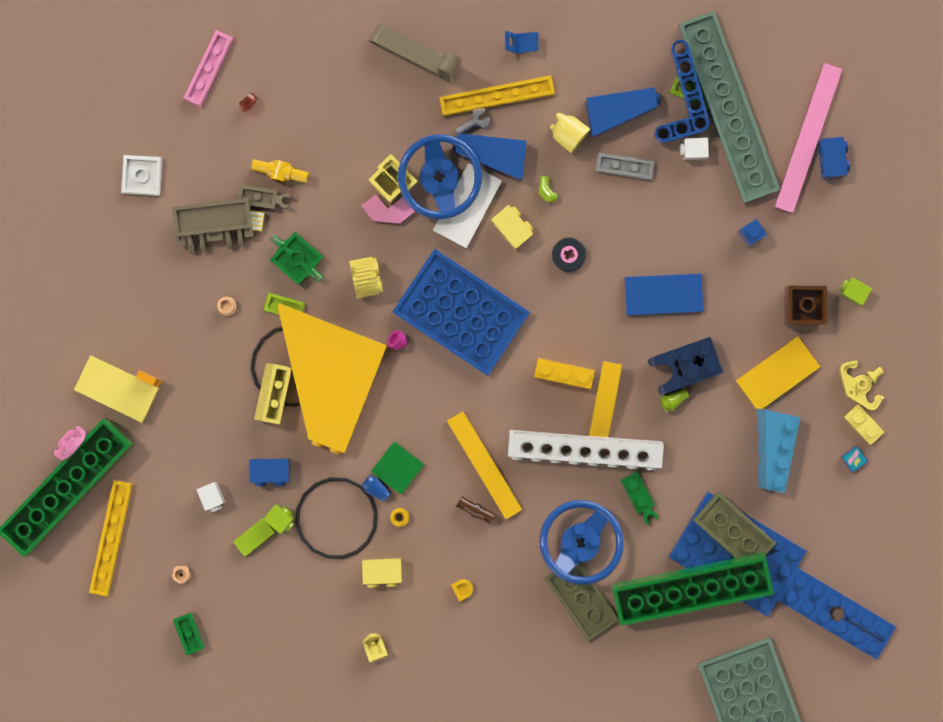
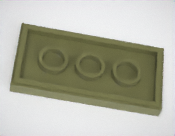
[693,492,776,558]
[545,563,619,642]

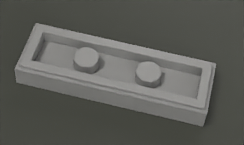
[595,152,655,181]

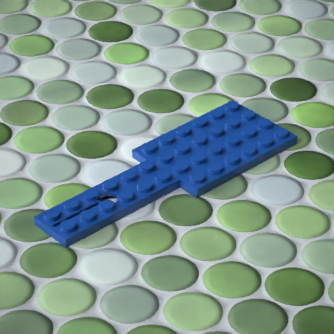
[668,491,896,660]

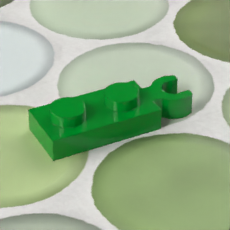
[620,471,658,525]

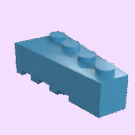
[756,409,800,493]

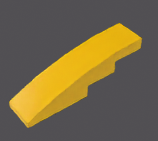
[589,361,622,437]

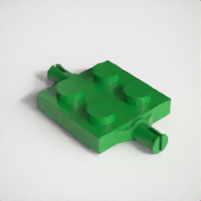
[270,232,324,286]

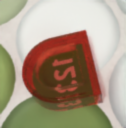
[238,93,258,112]

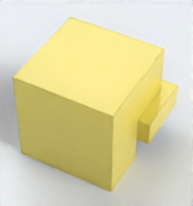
[368,154,418,205]

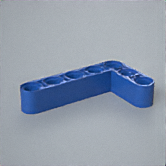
[654,40,709,143]

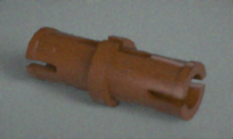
[456,496,495,524]

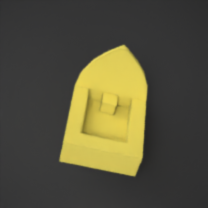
[363,633,388,663]

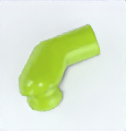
[538,176,558,203]

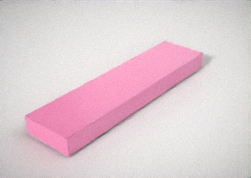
[183,30,234,107]

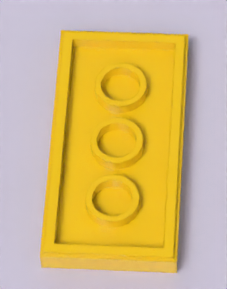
[735,336,820,409]

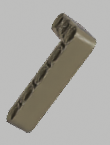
[369,23,461,83]

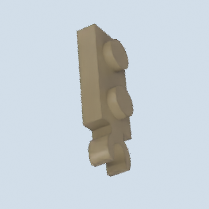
[238,185,291,210]

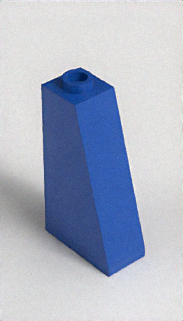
[585,87,660,138]
[452,133,526,181]

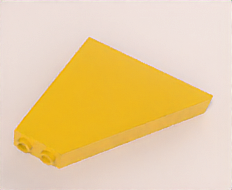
[278,303,387,455]

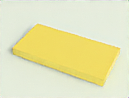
[74,355,160,423]

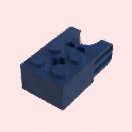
[647,337,723,394]

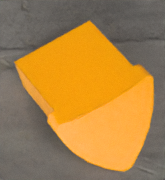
[136,371,162,387]

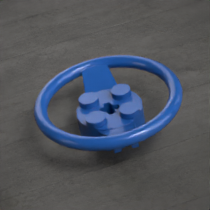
[398,134,482,219]
[540,500,624,585]

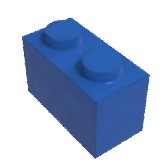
[818,137,850,179]
[249,458,290,486]

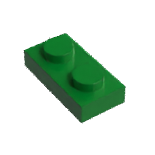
[173,612,205,656]

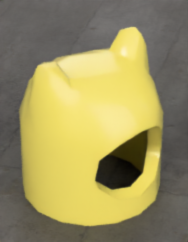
[550,113,591,154]

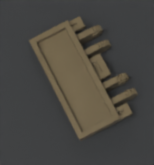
[172,198,254,253]

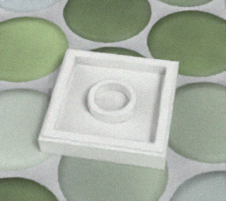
[121,155,163,196]

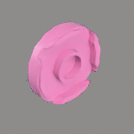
[54,426,86,461]

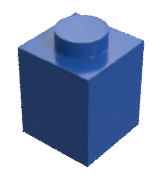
[738,219,767,247]

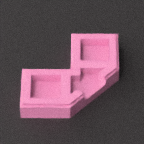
[361,194,415,224]

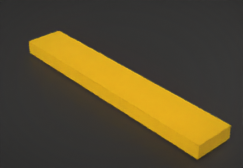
[439,75,555,117]
[447,411,522,519]
[89,480,133,597]

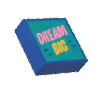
[841,446,868,473]

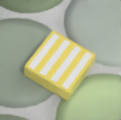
[250,210,265,232]

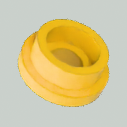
[390,508,409,527]

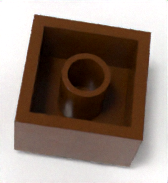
[785,285,827,325]

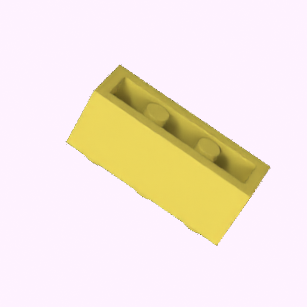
[254,363,292,425]

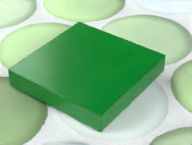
[371,441,424,495]

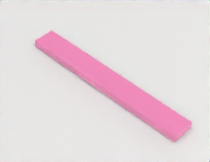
[774,63,842,214]

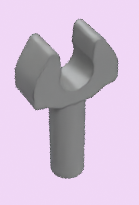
[456,108,490,134]

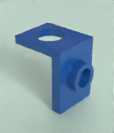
[505,31,539,54]

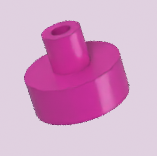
[387,330,408,350]

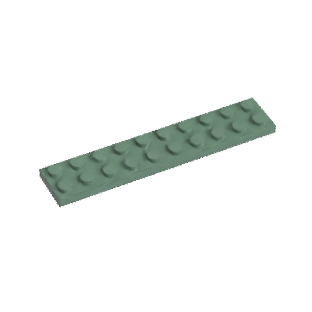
[678,11,780,204]

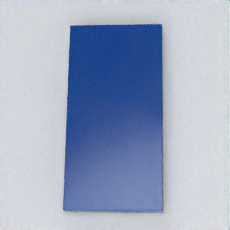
[624,274,703,316]

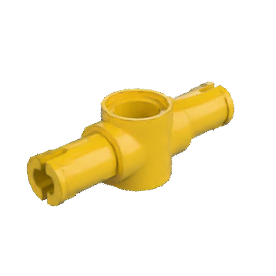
[251,159,310,183]

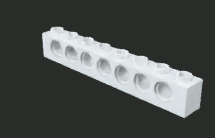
[508,430,664,470]

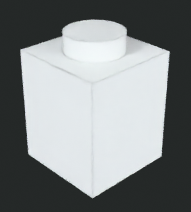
[680,138,709,160]
[196,481,225,512]

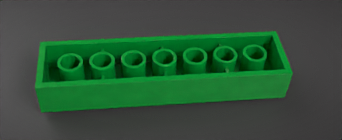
[0,418,135,558]
[612,552,774,626]

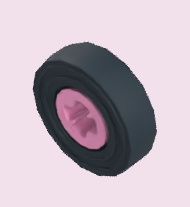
[552,237,586,272]

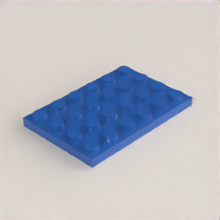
[392,249,530,376]

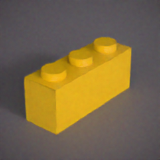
[534,358,595,389]

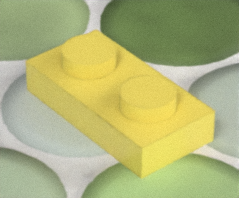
[843,404,884,445]

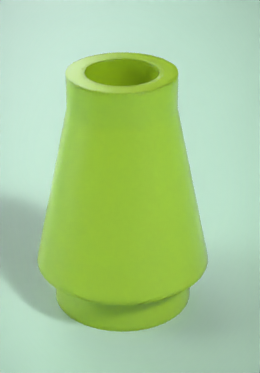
[659,387,689,412]

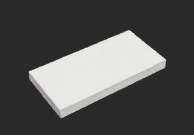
[433,163,502,249]

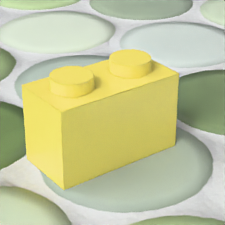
[491,205,534,250]
[362,558,402,588]

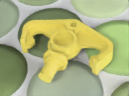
[839,360,884,410]

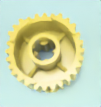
[349,257,383,299]

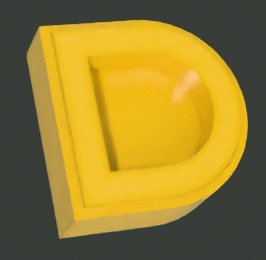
[451,579,473,602]

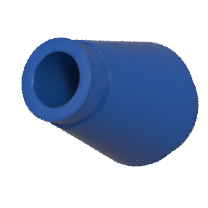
[361,475,390,502]

